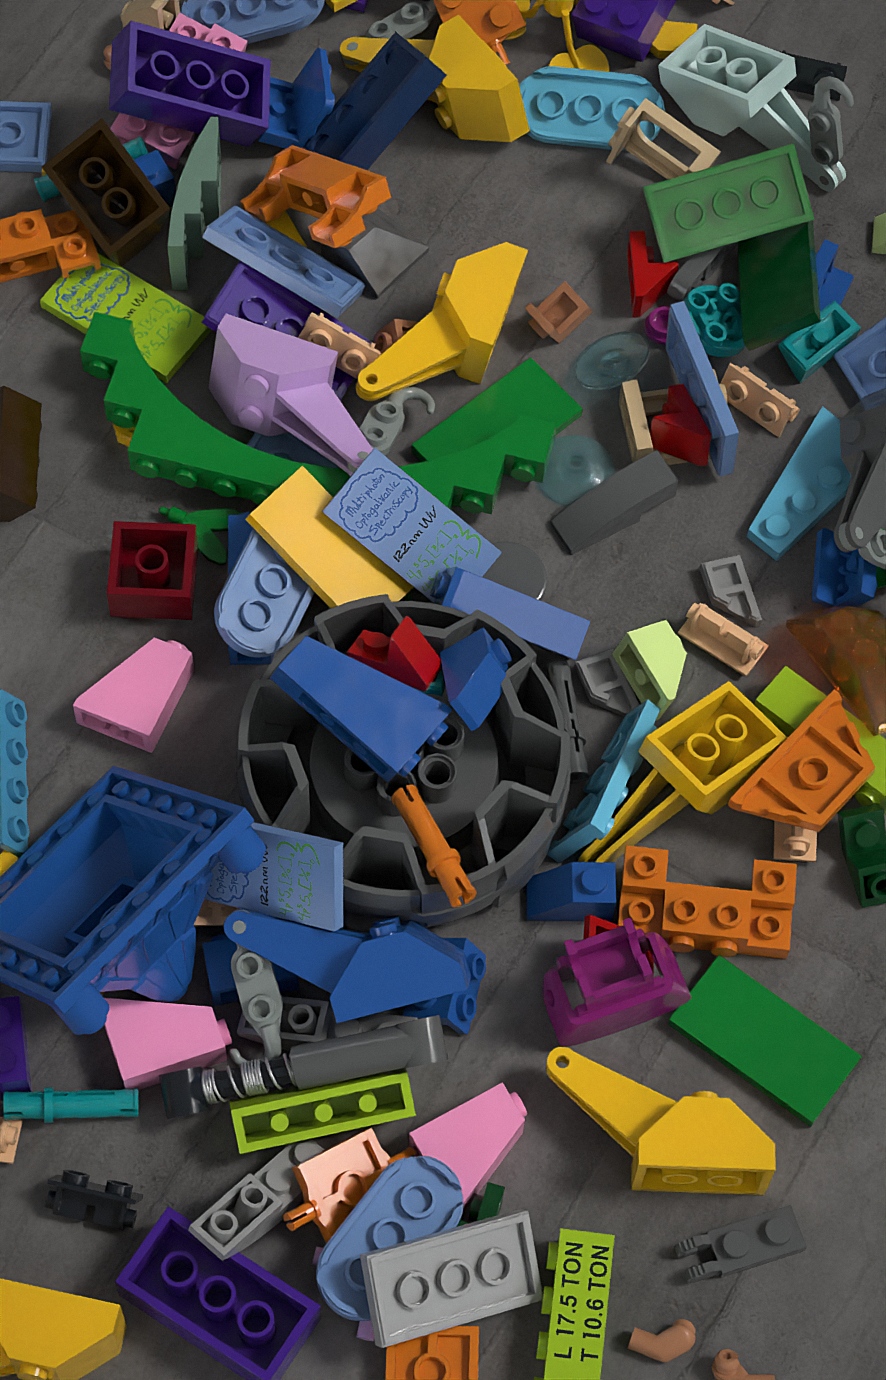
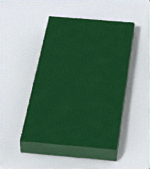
[738,220,821,351]

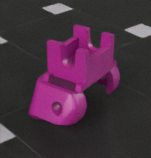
[542,918,691,1047]

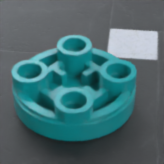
[683,283,746,357]

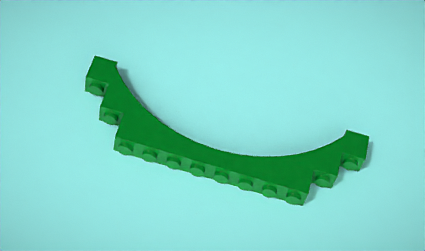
[80,312,556,515]

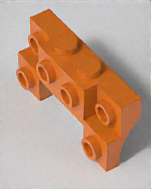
[240,145,392,248]
[0,209,101,283]
[617,845,797,959]

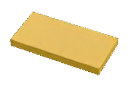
[245,466,414,608]

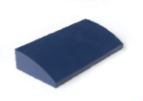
[303,31,447,170]

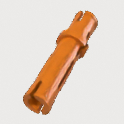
[391,785,477,907]

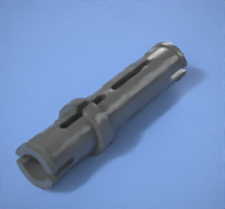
[544,660,589,783]

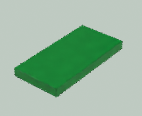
[642,143,814,263]
[411,357,583,462]
[668,955,862,1127]

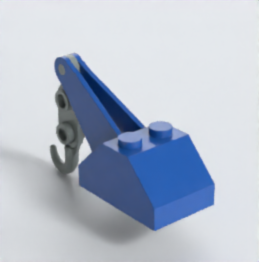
[224,909,471,1067]

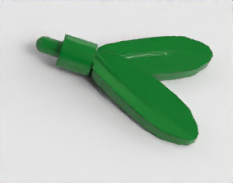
[158,506,242,565]

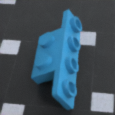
[0,689,29,857]

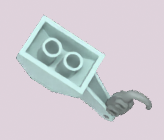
[658,24,854,192]

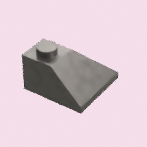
[320,208,429,299]

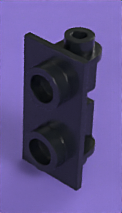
[776,50,847,101]
[45,1170,143,1231]

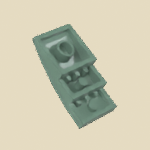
[168,117,222,290]

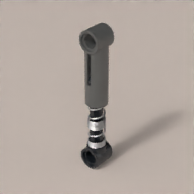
[158,1015,448,1119]

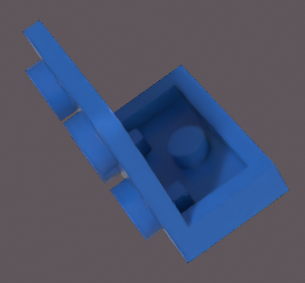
[258,48,335,149]

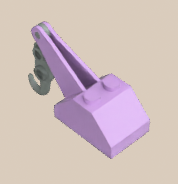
[208,314,435,476]

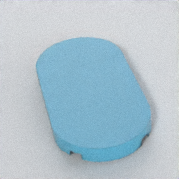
[519,66,665,151]

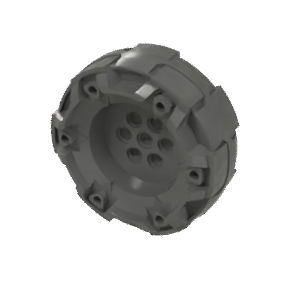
[236,594,571,933]

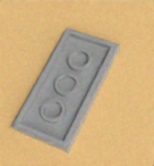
[360,1209,543,1348]

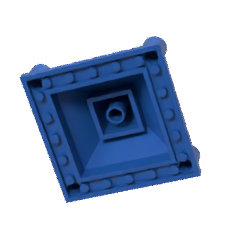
[0,766,266,1035]

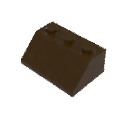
[42,118,172,267]
[0,386,42,522]

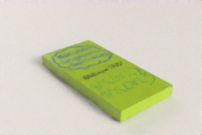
[40,253,212,383]

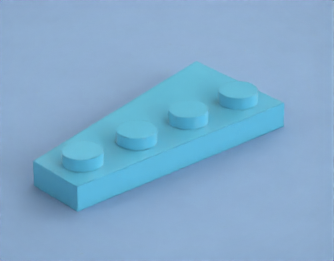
[747,406,851,561]
[547,699,660,863]

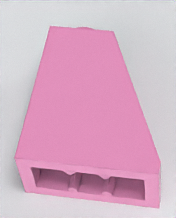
[73,638,194,753]
[104,998,232,1090]
[409,1082,527,1215]

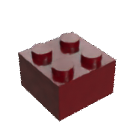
[107,521,198,620]

